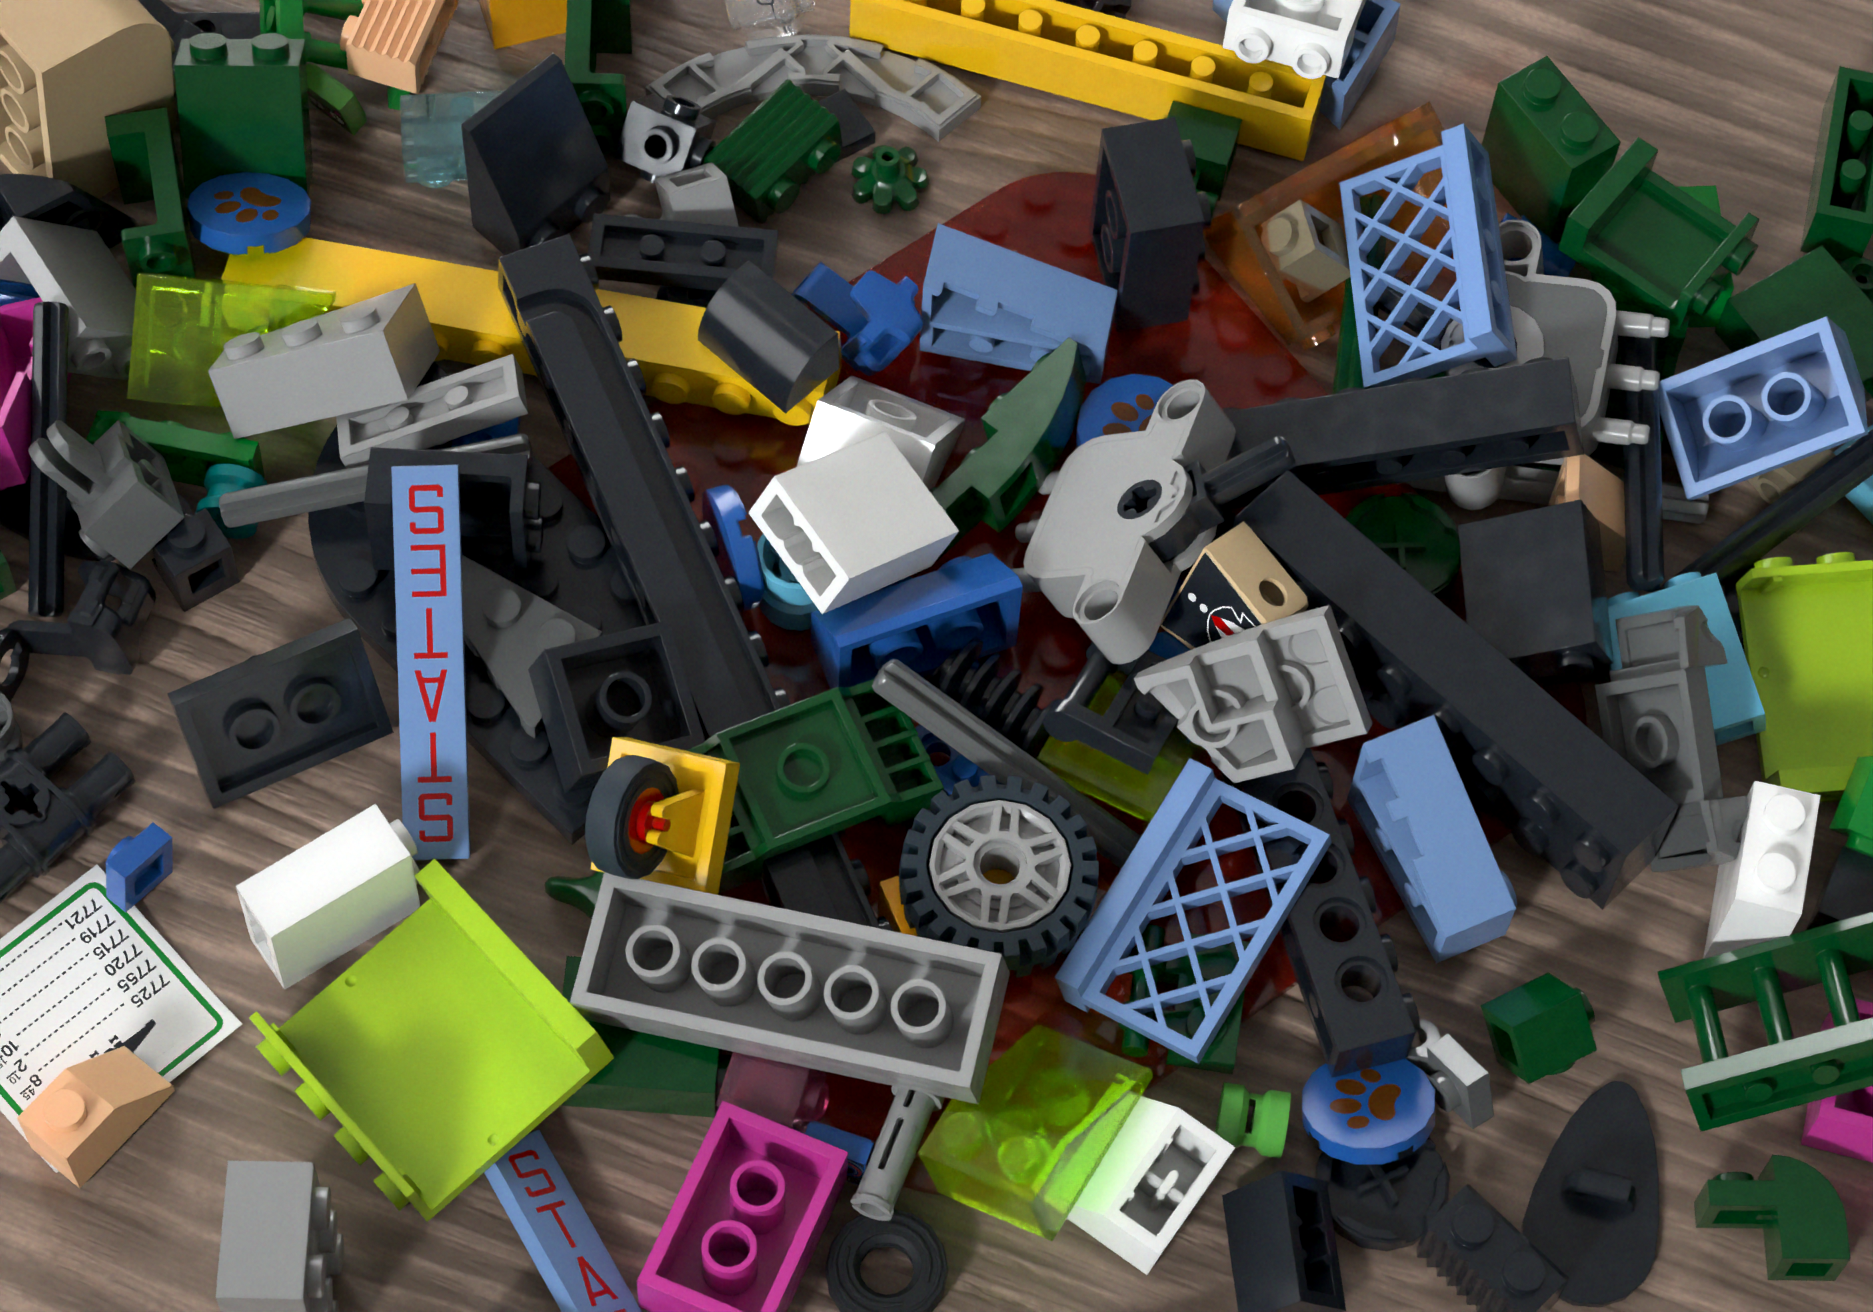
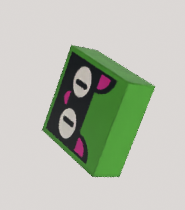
[306,63,367,136]

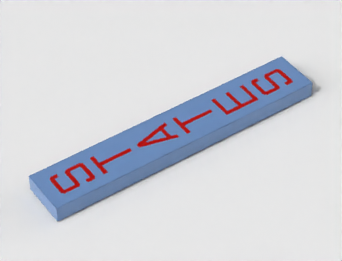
[391,465,471,860]
[484,1130,642,1312]

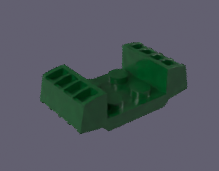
[686,679,944,893]

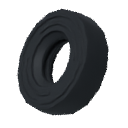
[825,1209,949,1312]

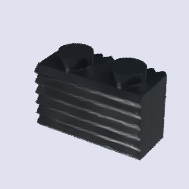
[1416,1184,1570,1312]

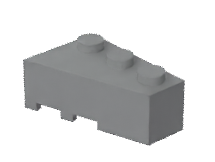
[208,283,440,439]

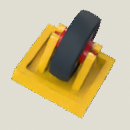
[585,737,740,895]

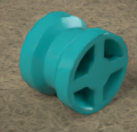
[195,463,268,539]

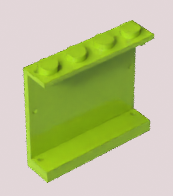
[1736,552,1873,803]
[249,859,614,1222]

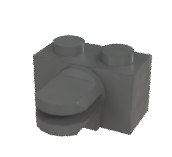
[28,420,184,569]

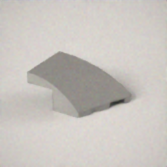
[1134,605,1373,783]

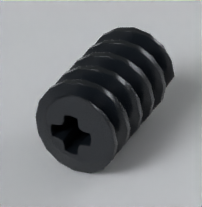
[929,638,1059,764]

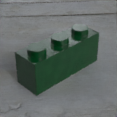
[1800,66,1873,261]

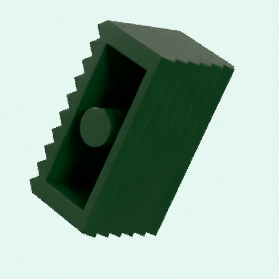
[704,79,842,224]

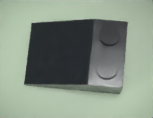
[461,53,610,255]

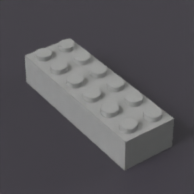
[570,872,1010,1104]

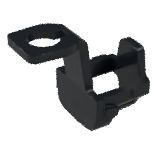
[0,559,156,702]

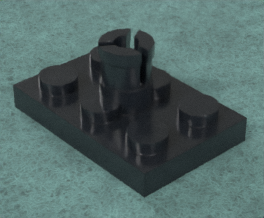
[167,618,394,809]

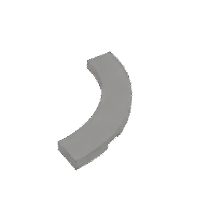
[645,34,981,142]

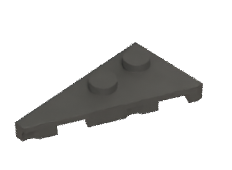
[462,555,602,738]

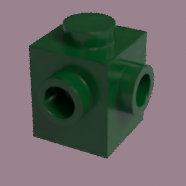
[1480,972,1597,1084]

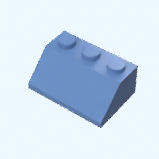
[1659,316,1868,501]

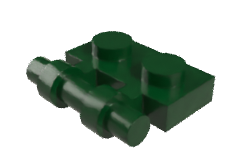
[1118,924,1250,1074]

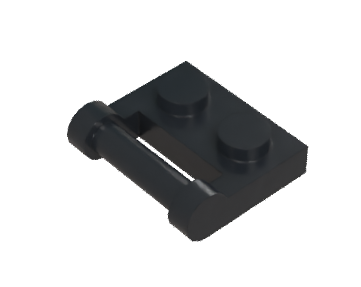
[1043,641,1178,775]

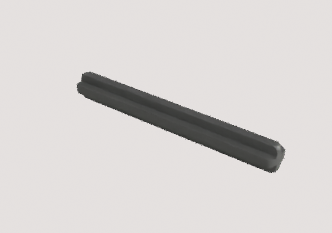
[219,433,533,528]
[872,659,1141,869]

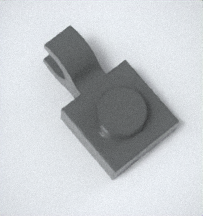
[1406,1019,1494,1129]

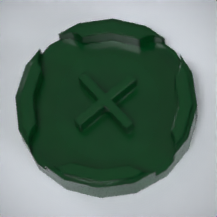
[1346,492,1461,599]

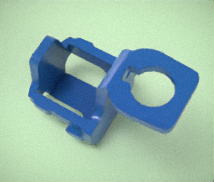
[791,262,923,376]

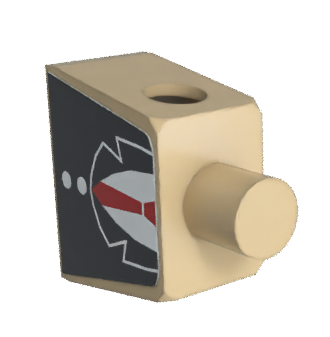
[1160,522,1309,650]

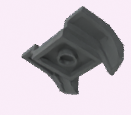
[1595,605,1748,872]

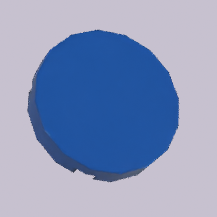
[702,484,764,613]

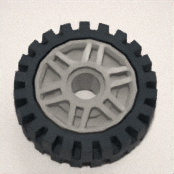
[899,775,1099,978]

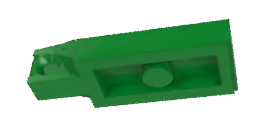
[86,410,265,487]

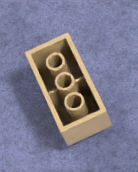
[0,0,176,199]

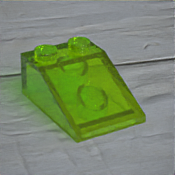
[918,1024,1153,1241]

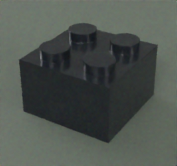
[528,620,705,794]

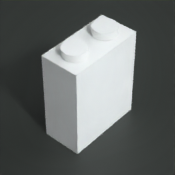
[748,431,959,614]
[1703,781,1820,959]
[236,804,420,990]

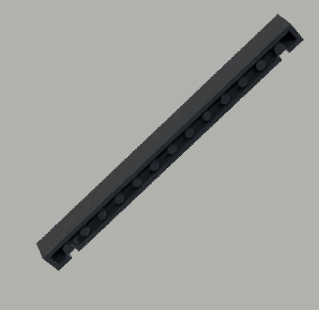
[498,234,893,931]

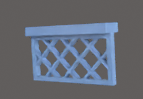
[1340,123,1517,389]
[1055,758,1332,1064]

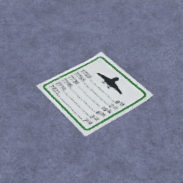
[0,864,242,1173]

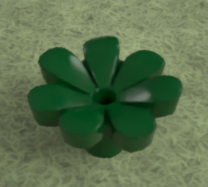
[851,145,929,214]

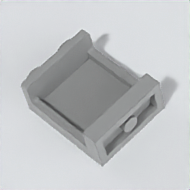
[0,216,169,380]

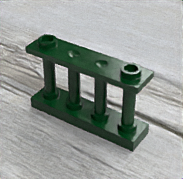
[1657,912,1873,1132]

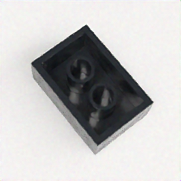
[1089,117,1211,333]

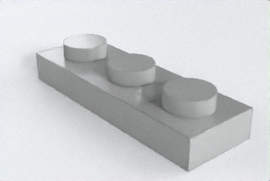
[336,354,528,469]

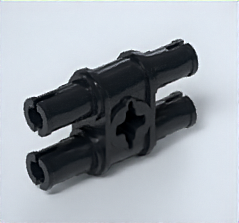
[0,712,136,903]

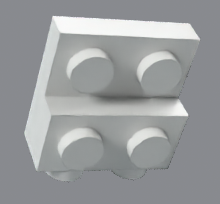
[1222,0,1366,79]

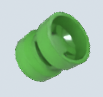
[1215,1082,1291,1158]

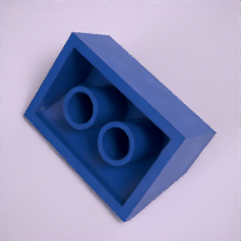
[811,553,1023,689]

